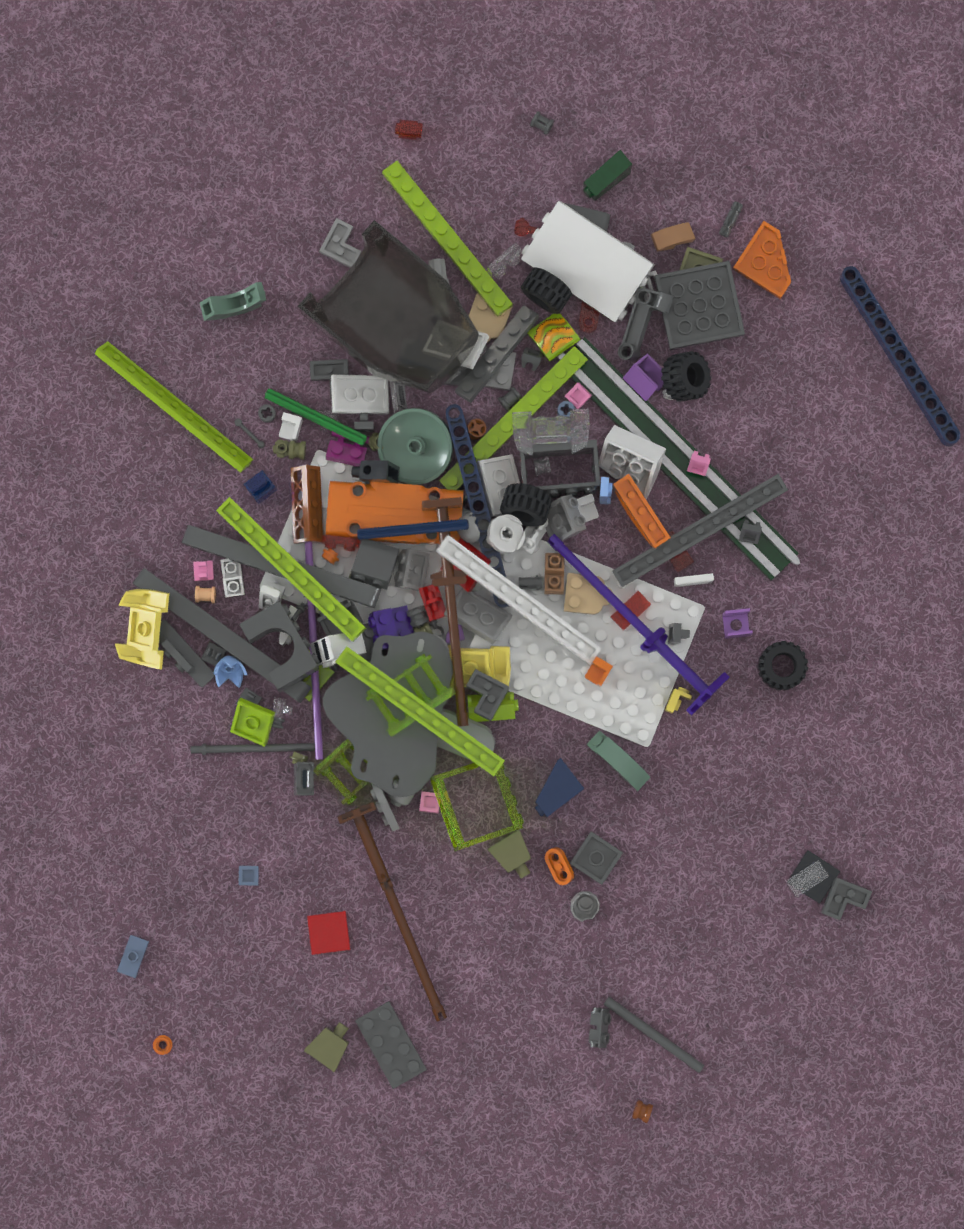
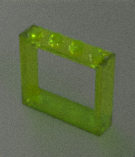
[430,763,524,852]

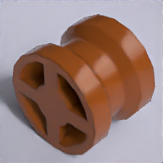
[467,418,487,440]
[632,1100,653,1123]

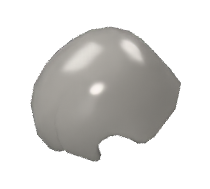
[457,512,480,543]
[570,891,600,922]

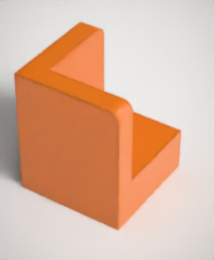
[585,656,613,687]

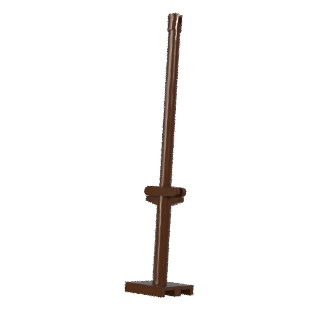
[422,497,469,727]
[337,801,447,1022]

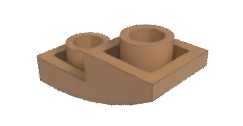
[651,222,695,252]
[544,553,564,595]

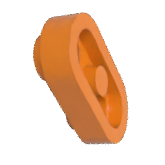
[545,847,574,885]

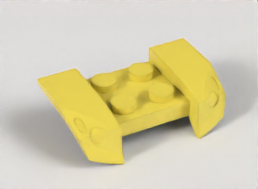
[115,589,169,670]
[448,645,511,698]

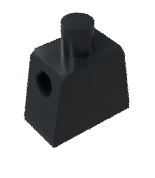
[351,460,400,484]

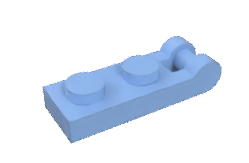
[599,477,613,504]

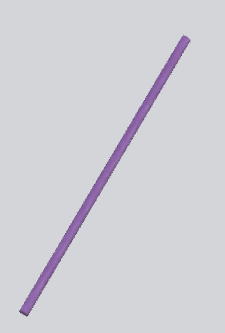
[305,542,323,760]

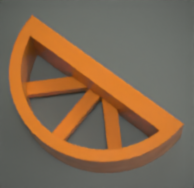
[612,474,671,548]

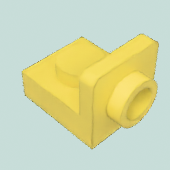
[665,687,692,714]

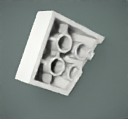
[599,425,666,500]

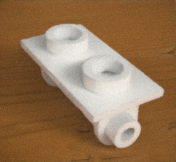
[521,518,549,555]

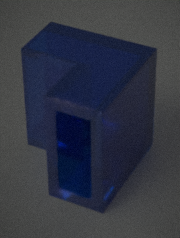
[244,470,277,504]

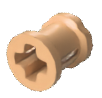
[195,586,216,604]

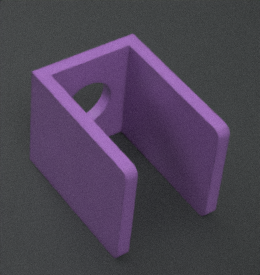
[623,354,664,401]
[722,608,753,639]

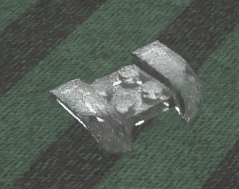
[512,409,590,456]

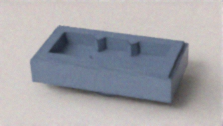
[117,935,149,978]

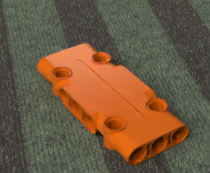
[326,481,464,545]

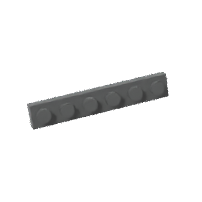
[455,305,539,403]

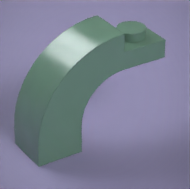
[200,282,266,321]
[586,731,651,791]

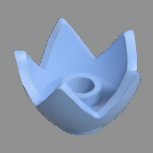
[213,656,248,688]

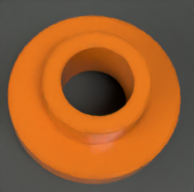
[321,548,339,565]
[153,1035,173,1055]

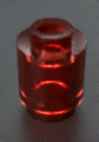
[395,119,423,140]

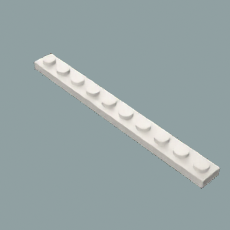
[436,535,601,664]

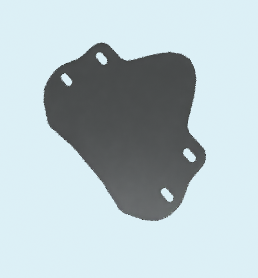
[323,632,453,797]

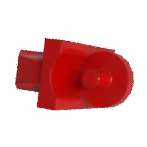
[419,584,446,622]

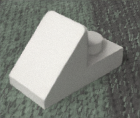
[259,581,285,610]

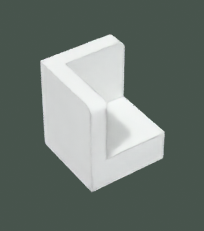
[279,412,303,442]
[577,494,599,522]

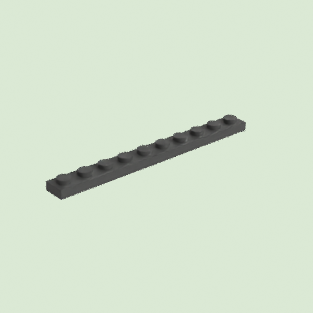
[612,474,788,587]

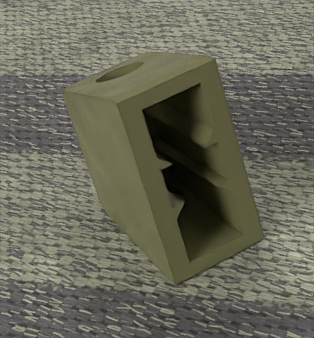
[488,830,531,879]
[304,1022,349,1072]

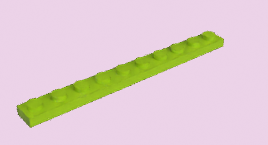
[382,161,513,317]
[95,341,253,473]
[439,346,588,490]
[216,497,366,642]
[335,646,505,776]

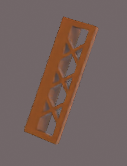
[290,465,323,544]

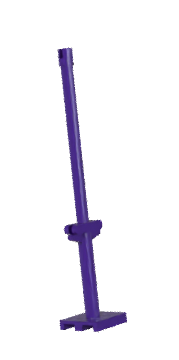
[547,534,730,716]

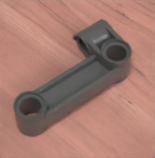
[618,288,674,361]

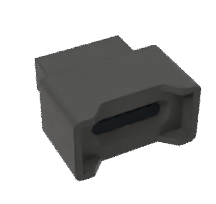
[294,762,314,796]

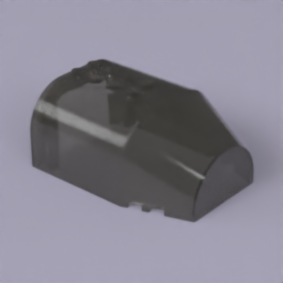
[298,220,479,393]

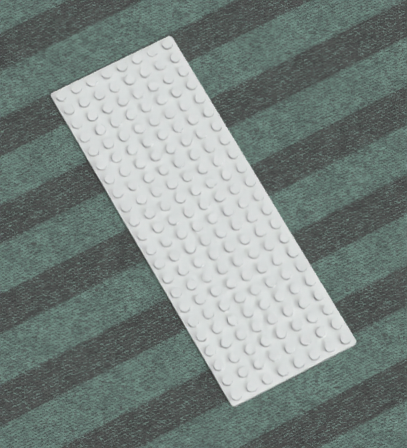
[260,450,705,747]

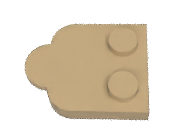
[467,293,513,343]
[563,573,612,615]

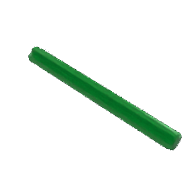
[265,388,367,445]

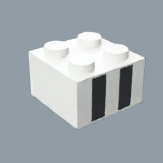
[310,633,367,668]

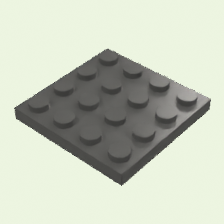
[655,261,745,350]

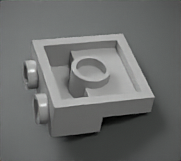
[545,494,586,541]

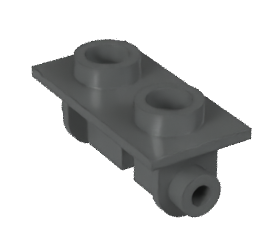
[589,1007,611,1048]

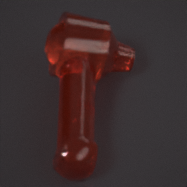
[514,218,541,236]

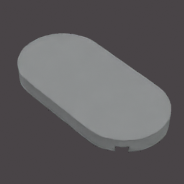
[437,708,496,760]

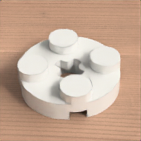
[486,514,525,554]

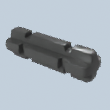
[719,201,743,238]

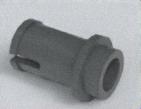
[519,575,542,590]

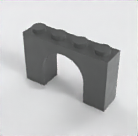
[239,601,320,693]

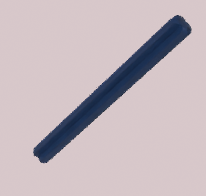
[357,519,469,540]

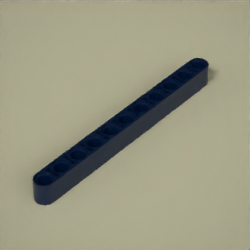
[840,266,960,446]
[446,404,509,608]

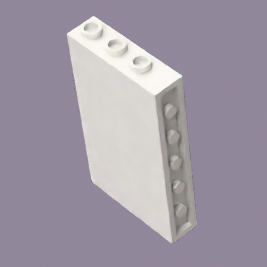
[521,201,655,322]

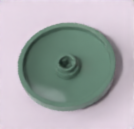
[377,408,454,485]

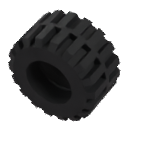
[521,267,573,314]
[661,351,711,402]
[500,483,552,527]
[758,641,808,690]

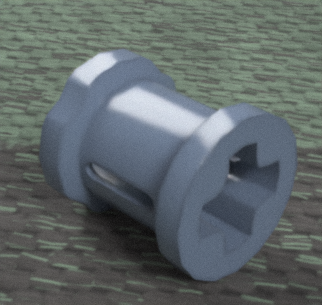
[557,401,575,421]

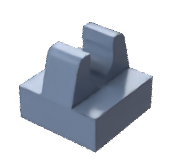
[239,866,259,885]

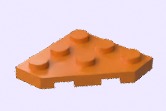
[733,221,791,299]

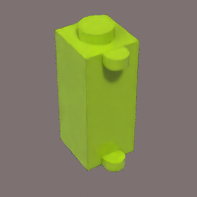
[467,692,519,722]

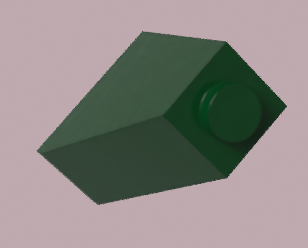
[583,149,632,201]

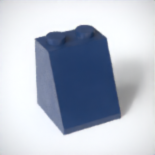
[535,758,584,818]

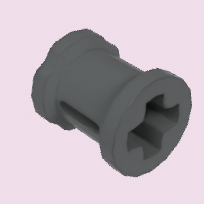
[530,111,554,135]
[498,387,522,411]

